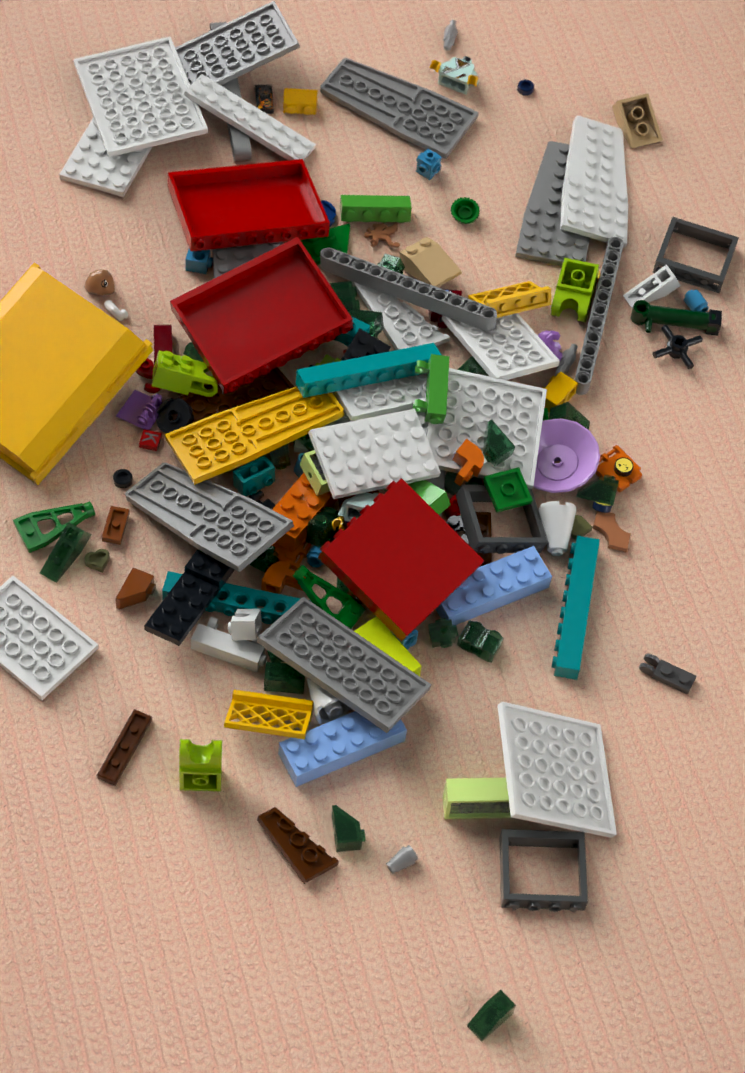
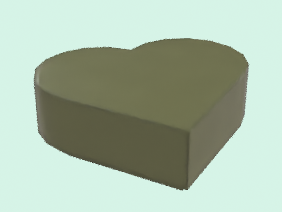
[570,515,592,539]
[84,549,110,573]

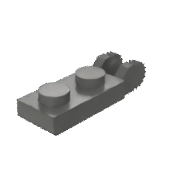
[639,653,697,694]

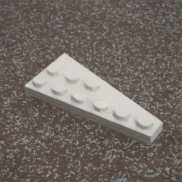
[351,281,450,350]

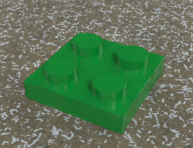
[483,467,533,513]

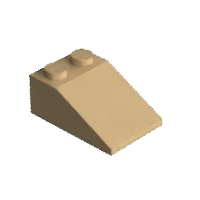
[612,93,663,149]
[399,237,462,287]

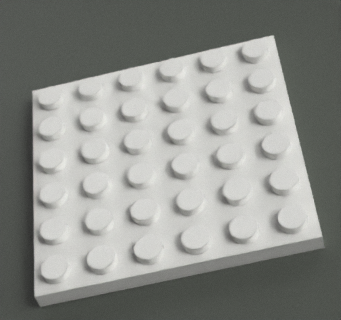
[426,368,547,489]
[497,701,617,838]

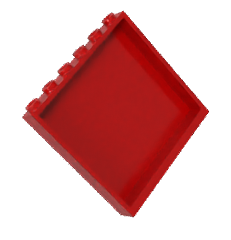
[318,478,484,642]

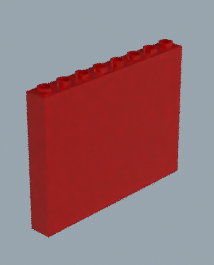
[168,159,330,251]
[170,237,353,394]

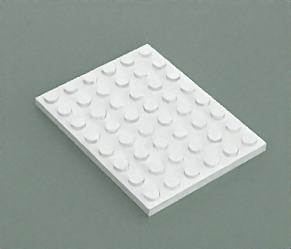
[73,37,208,157]

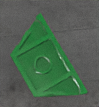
[287,223,350,265]

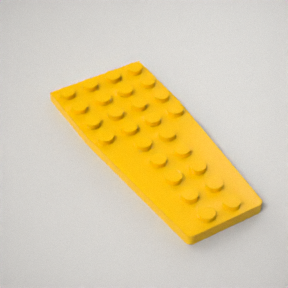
[164,386,344,485]

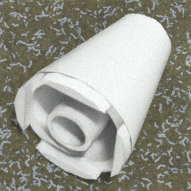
[538,501,576,556]
[307,678,353,725]

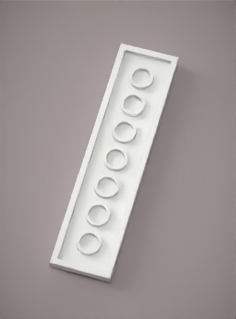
[184,74,316,161]

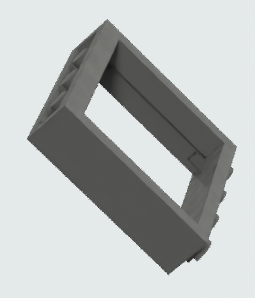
[653,217,739,293]
[456,485,548,554]
[499,829,588,912]

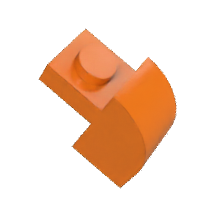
[453,439,484,486]
[261,561,305,594]

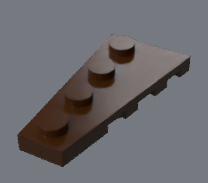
[257,807,339,884]

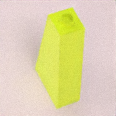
[354,616,421,677]

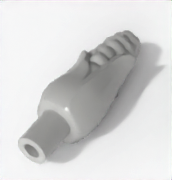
[443,20,457,51]
[555,344,578,376]

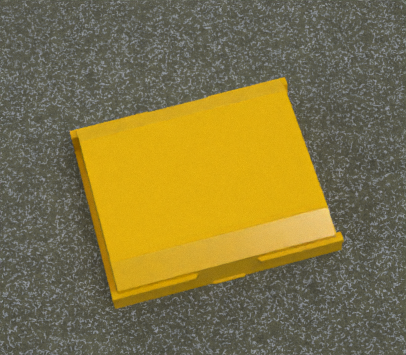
[0,262,153,485]

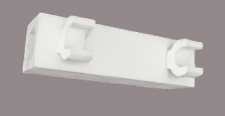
[191,617,267,672]

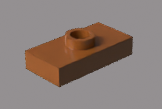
[102,506,130,545]

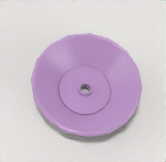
[533,418,600,493]

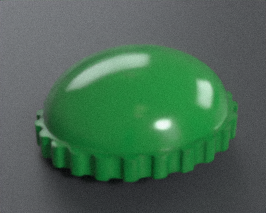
[451,197,480,224]

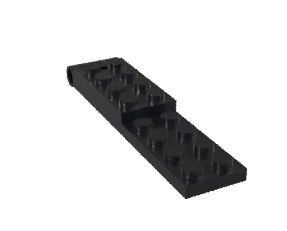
[144,549,235,646]

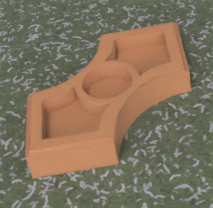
[593,511,631,552]

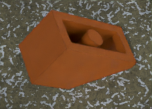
[116,568,156,609]

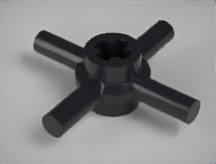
[653,325,703,369]

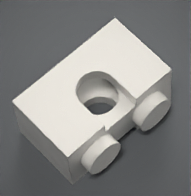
[228,609,262,640]

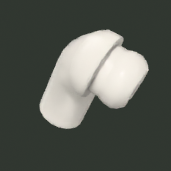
[104,300,128,321]

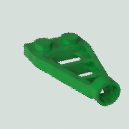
[13,501,95,553]
[292,564,366,629]

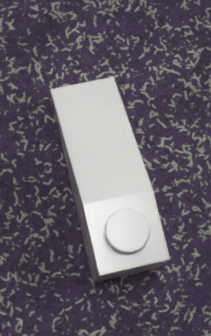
[623,265,681,309]

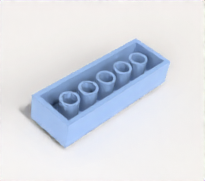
[436,546,552,629]
[278,711,407,787]

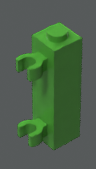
[413,354,450,424]

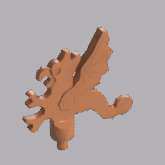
[364,222,400,248]

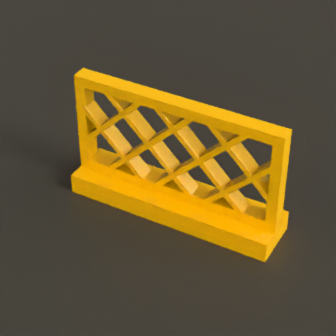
[468,281,551,318]
[224,689,313,739]

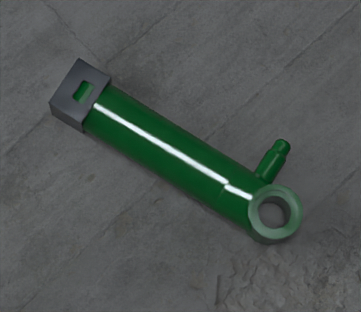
[631,300,722,336]

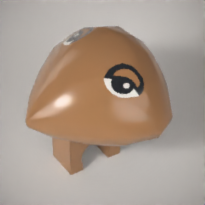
[85,269,115,295]

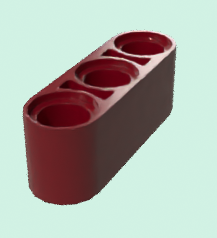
[153,324,172,365]

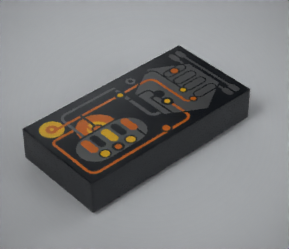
[255,85,274,114]

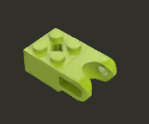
[551,258,599,322]
[152,350,218,397]
[179,739,222,791]

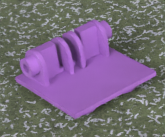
[116,390,163,430]

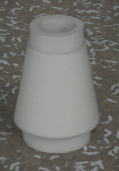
[386,845,418,874]

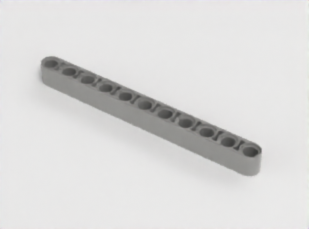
[210,22,252,161]
[575,237,624,395]
[320,248,497,331]

